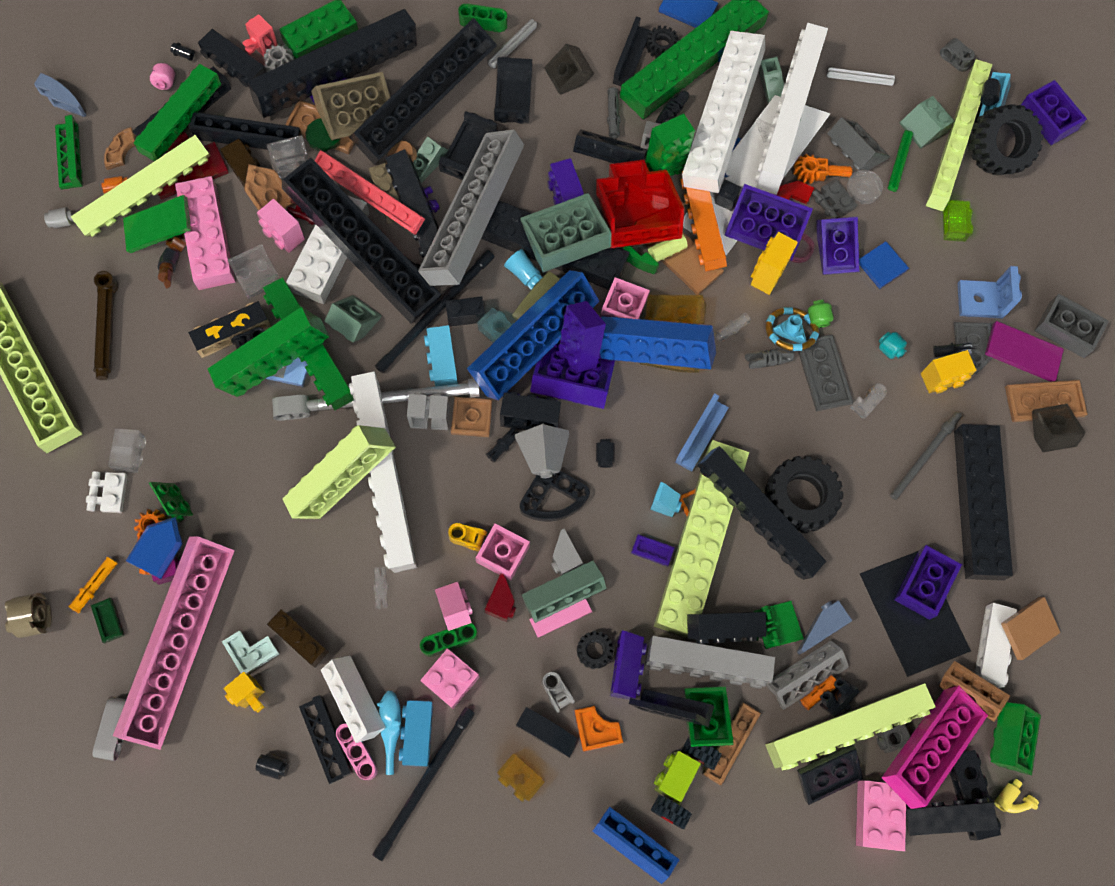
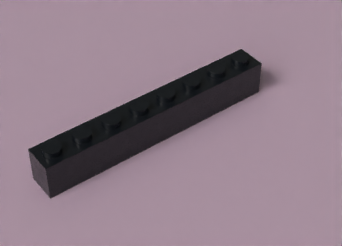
[697,446,827,580]

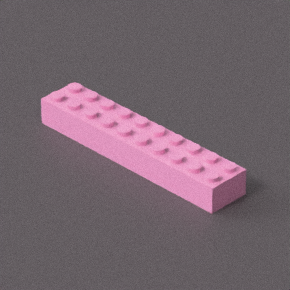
[113,536,235,750]

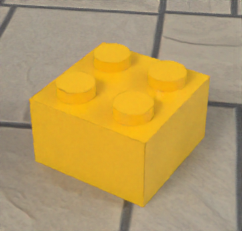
[921,350,977,394]

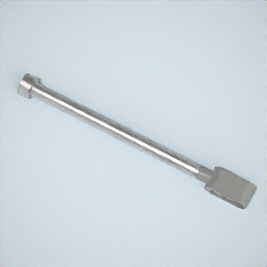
[272,379,480,421]

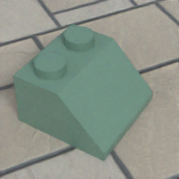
[899,96,955,149]
[325,295,382,342]

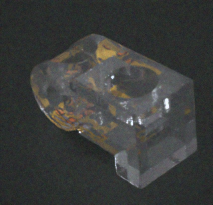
[850,383,887,419]

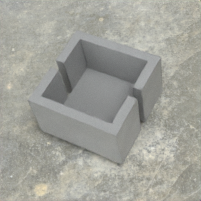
[407,392,450,430]

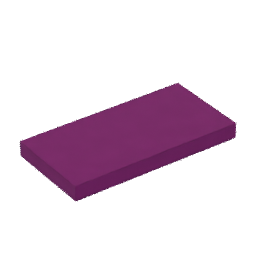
[985,321,1064,382]

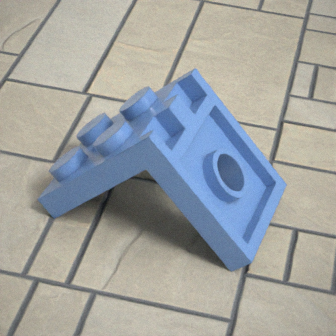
[958,266,1022,319]

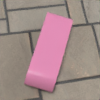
[336,724,378,780]

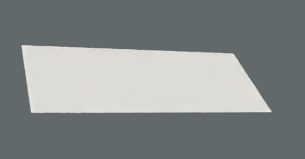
[683,95,830,255]

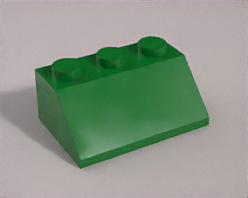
[990,702,1041,776]

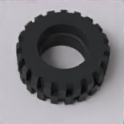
[969,104,1044,175]
[765,455,844,533]

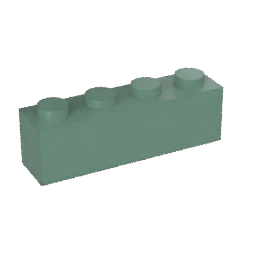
[522,561,607,623]

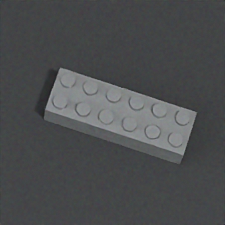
[645,636,775,689]

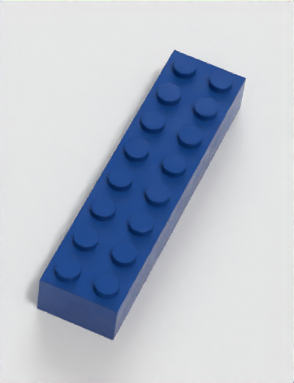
[467,270,600,400]

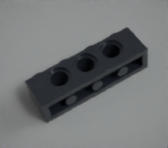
[949,750,1001,841]

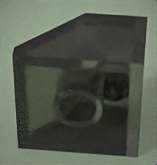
[544,44,594,95]
[1032,404,1086,453]

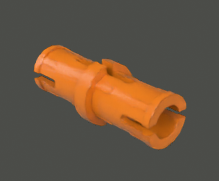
[800,675,836,711]

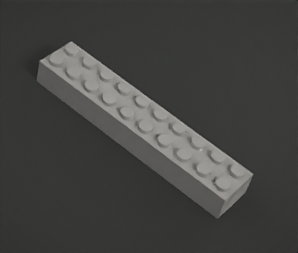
[418,129,524,286]

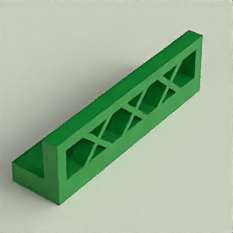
[55,115,83,190]

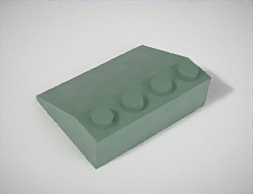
[520,193,611,272]

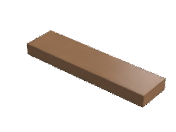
[702,702,761,786]

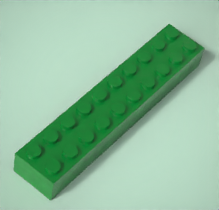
[620,0,769,120]

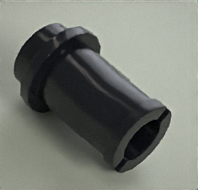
[170,42,195,61]

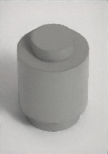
[44,207,74,229]

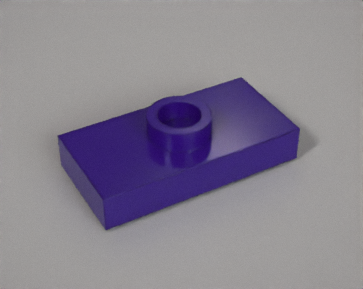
[631,534,675,567]

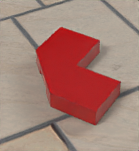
[774,181,814,205]

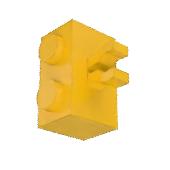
[223,672,265,713]

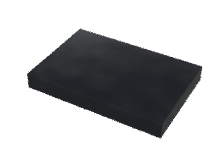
[797,744,863,805]

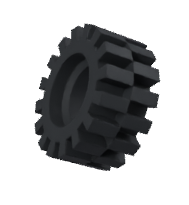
[646,25,678,59]
[577,631,614,669]

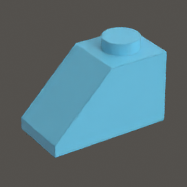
[650,482,682,517]

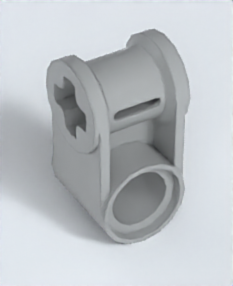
[542,672,575,713]

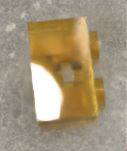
[497,753,545,802]

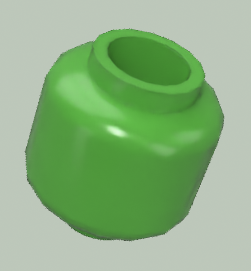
[808,300,834,328]

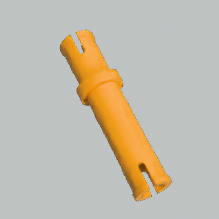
[68,557,118,614]

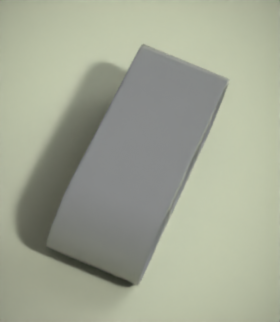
[93,696,127,761]

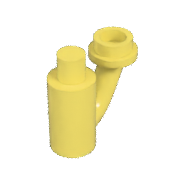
[994,779,1039,813]

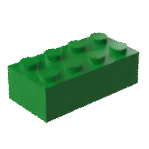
[279,0,358,59]
[645,114,695,176]

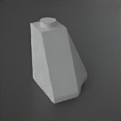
[515,424,569,478]

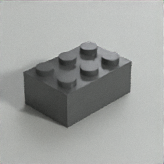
[1034,294,1109,358]

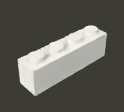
[975,603,1017,688]
[321,656,386,743]

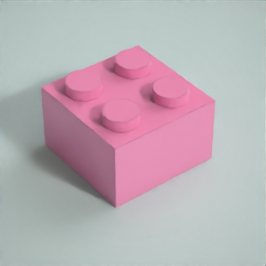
[257,199,305,253]
[600,278,650,319]
[476,524,530,581]
[420,648,479,709]

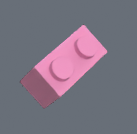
[435,582,473,631]

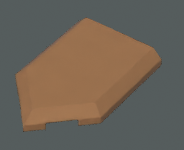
[244,164,293,211]

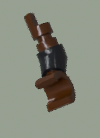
[157,233,186,289]

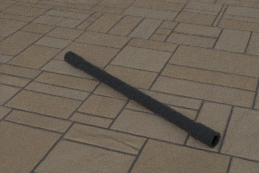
[375,250,495,373]

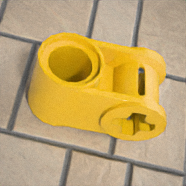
[448,523,487,552]

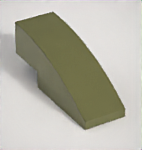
[512,271,560,320]

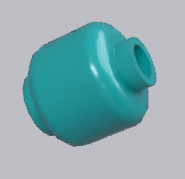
[879,332,907,359]

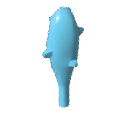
[377,690,401,775]

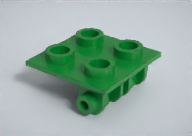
[149,482,193,523]
[754,601,804,649]

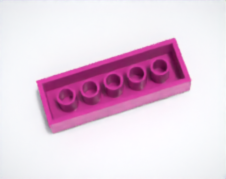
[881,685,988,809]

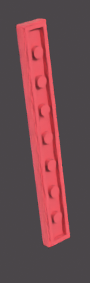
[314,150,425,235]

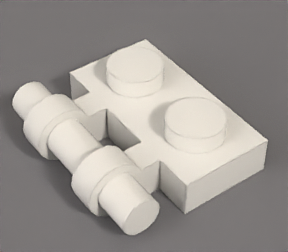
[86,471,128,513]

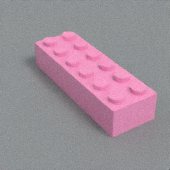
[175,176,235,290]

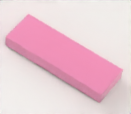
[529,599,592,638]

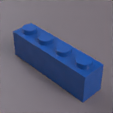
[592,806,680,884]

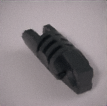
[655,90,690,124]

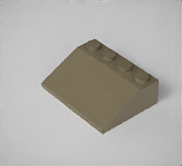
[311,72,390,140]

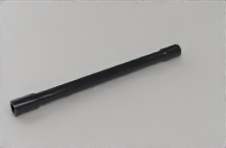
[372,707,475,862]

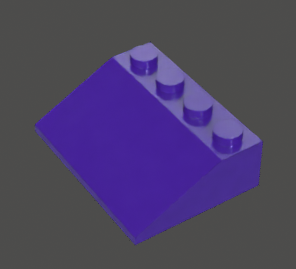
[724,184,813,261]
[530,343,616,409]

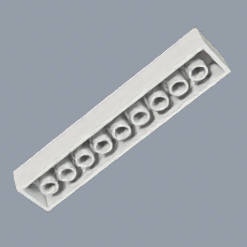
[755,23,828,195]
[682,31,765,193]
[349,372,417,573]

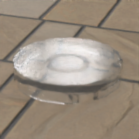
[847,170,883,204]

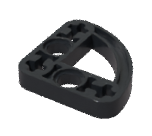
[519,471,590,522]

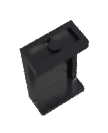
[494,57,532,124]
[439,111,498,180]

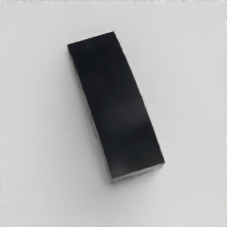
[516,707,579,758]

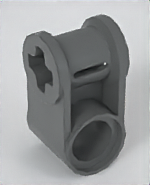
[940,38,975,72]

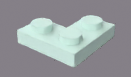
[222,630,279,674]

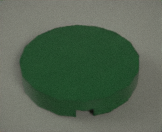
[305,118,342,152]

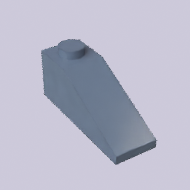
[797,600,852,655]

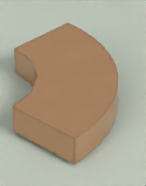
[104,127,136,170]

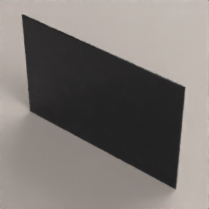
[860,551,971,677]

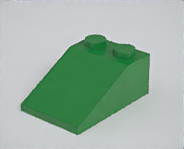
[684,687,734,747]

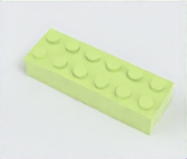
[283,425,396,519]

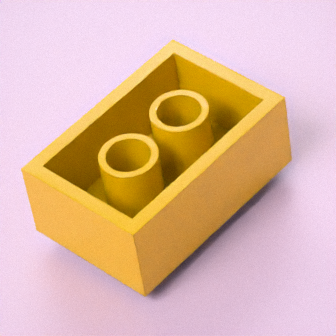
[751,232,798,295]

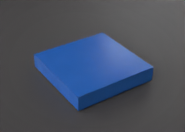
[859,242,909,289]

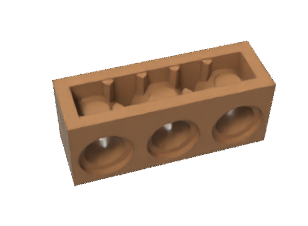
[939,661,1010,722]

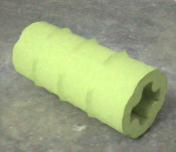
[648,235,688,262]

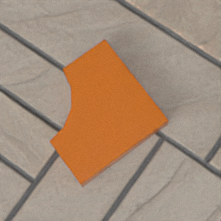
[574,706,623,752]

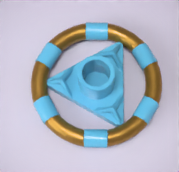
[765,307,819,351]

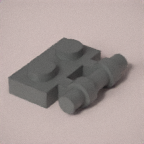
[812,179,857,219]

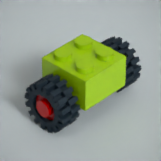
[651,736,722,829]

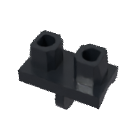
[820,677,860,718]

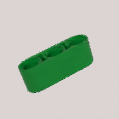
[458,4,507,32]
[420,623,478,657]

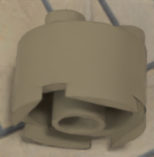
[5,593,52,638]

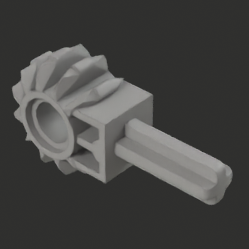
[264,43,294,72]

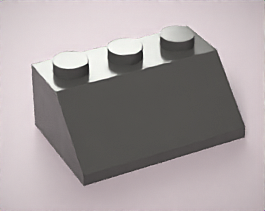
[827,117,890,171]

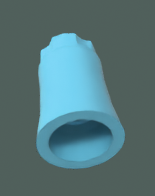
[504,249,543,290]

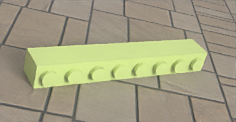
[71,135,210,237]

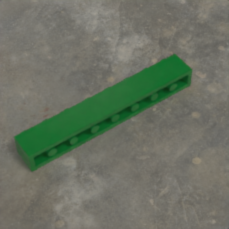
[262,277,354,411]

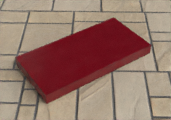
[158,142,229,200]

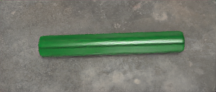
[888,130,913,192]

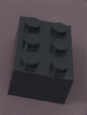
[500,392,561,430]

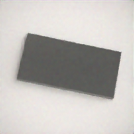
[796,334,853,412]

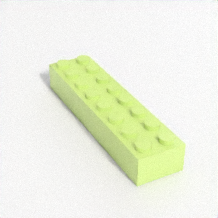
[765,684,935,770]

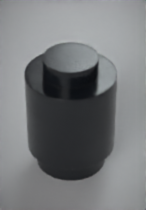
[980,78,1001,106]
[596,439,615,468]
[255,753,289,780]

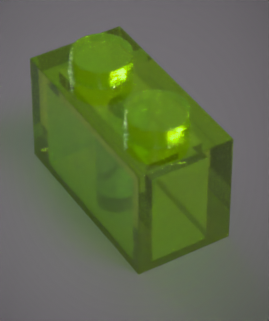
[943,200,973,242]

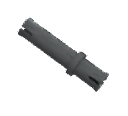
[607,87,621,138]

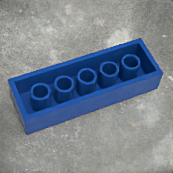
[600,316,716,369]

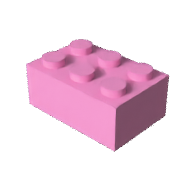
[856,780,906,851]

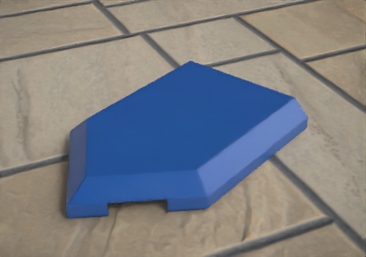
[126,517,183,579]

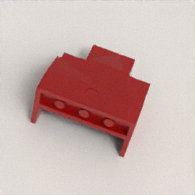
[596,160,685,248]

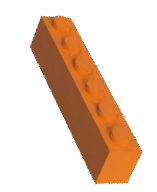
[680,171,727,272]

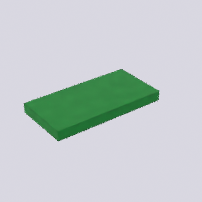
[123,195,191,253]

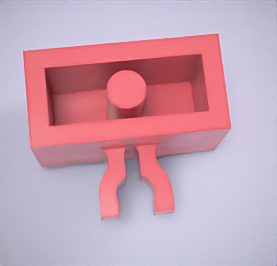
[242,14,278,57]

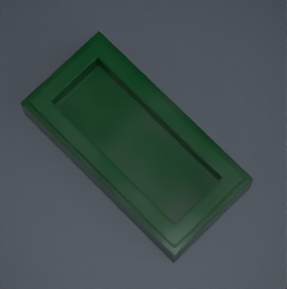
[90,598,124,644]

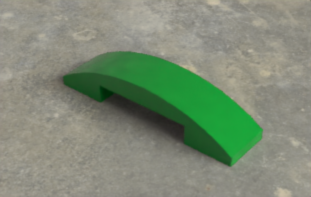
[605,222,659,274]

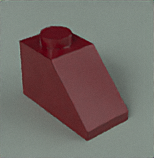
[485,573,517,622]

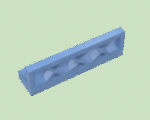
[675,393,729,472]

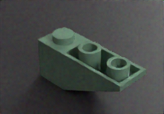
[759,57,784,104]
[413,136,448,183]

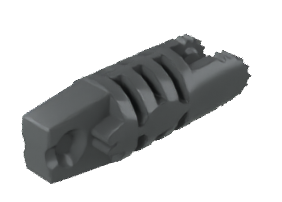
[745,348,794,369]

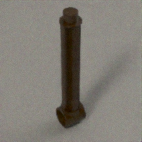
[93,271,119,380]

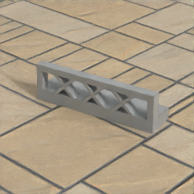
[767,641,849,710]

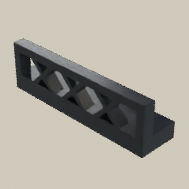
[613,16,650,86]
[573,129,647,164]
[628,689,714,727]
[299,695,353,784]

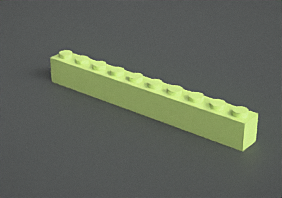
[926,59,993,211]

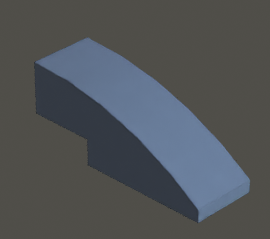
[34,73,86,117]

